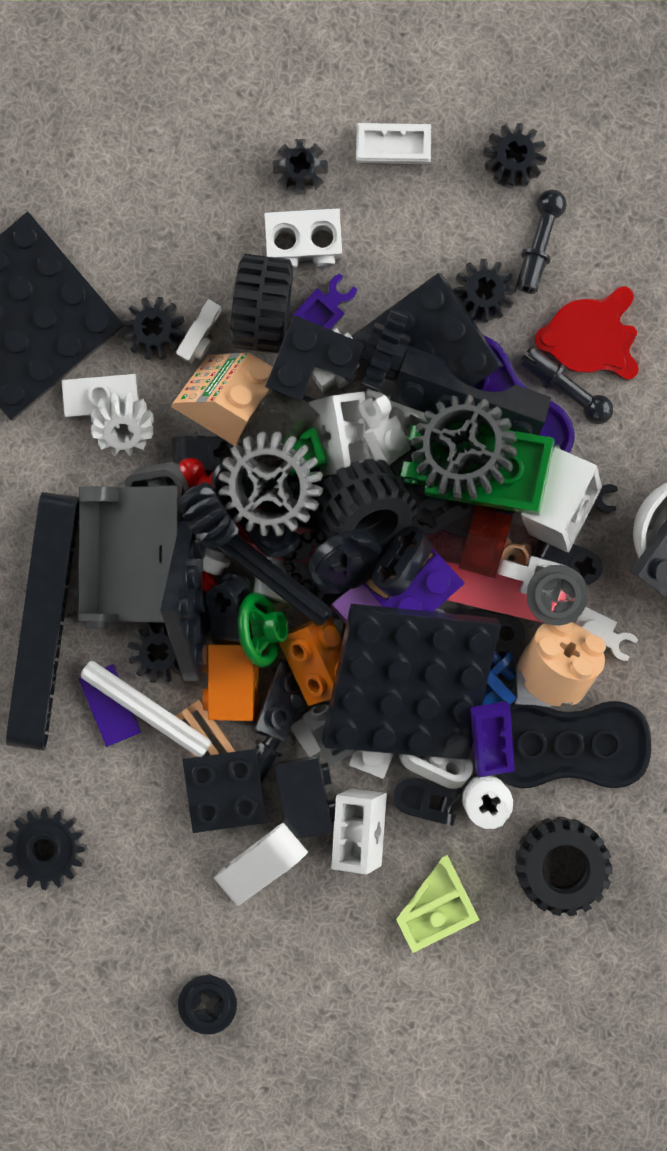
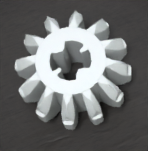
[91,391,154,457]

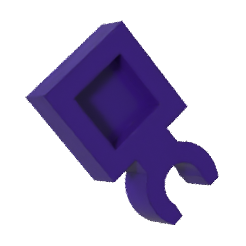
[292,273,357,330]

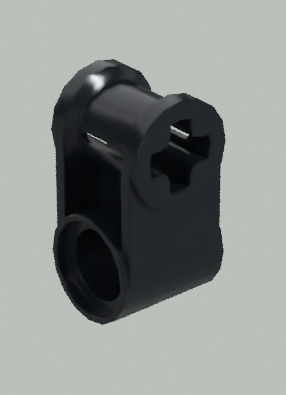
[172,436,244,474]
[531,539,603,585]
[206,571,253,645]

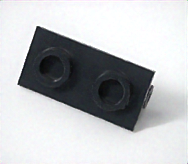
[253,658,301,742]

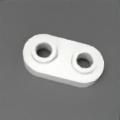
[399,754,473,789]

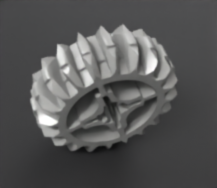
[218,432,323,536]

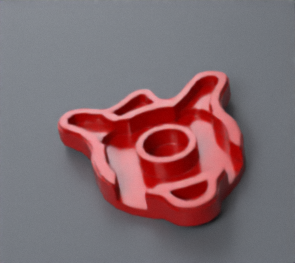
[534,286,639,380]

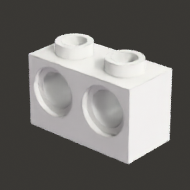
[265,208,342,268]

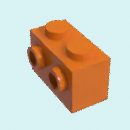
[279,616,343,706]
[202,643,259,721]

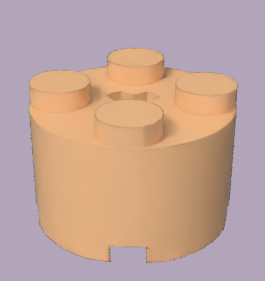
[517,622,606,706]

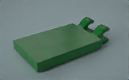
[401,422,555,516]

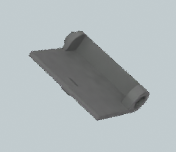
[78,486,182,629]

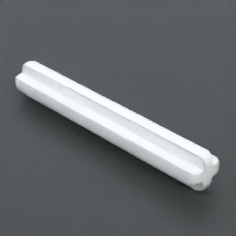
[80,661,211,757]

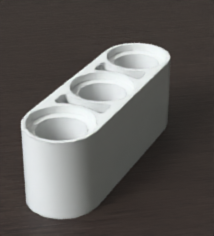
[213,822,308,906]

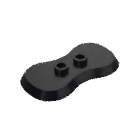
[495,701,652,789]

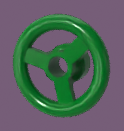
[238,592,288,667]

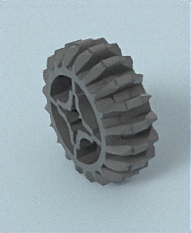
[411,395,517,500]

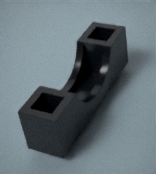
[390,346,551,435]

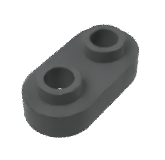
[125,462,191,496]

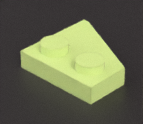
[396,855,480,953]

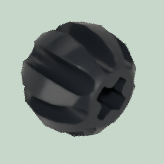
[273,139,328,195]

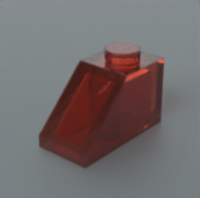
[458,505,513,578]

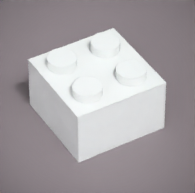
[521,447,602,553]

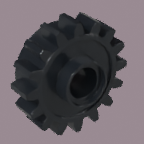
[3,806,87,890]

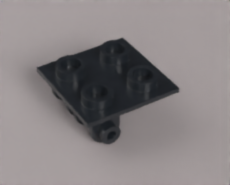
[182,748,267,833]

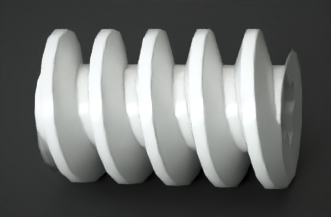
[462,775,513,829]

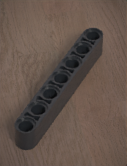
[6,492,79,751]

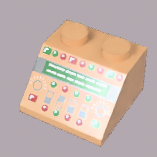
[171,353,273,446]

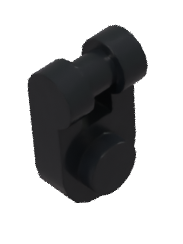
[393,777,463,826]

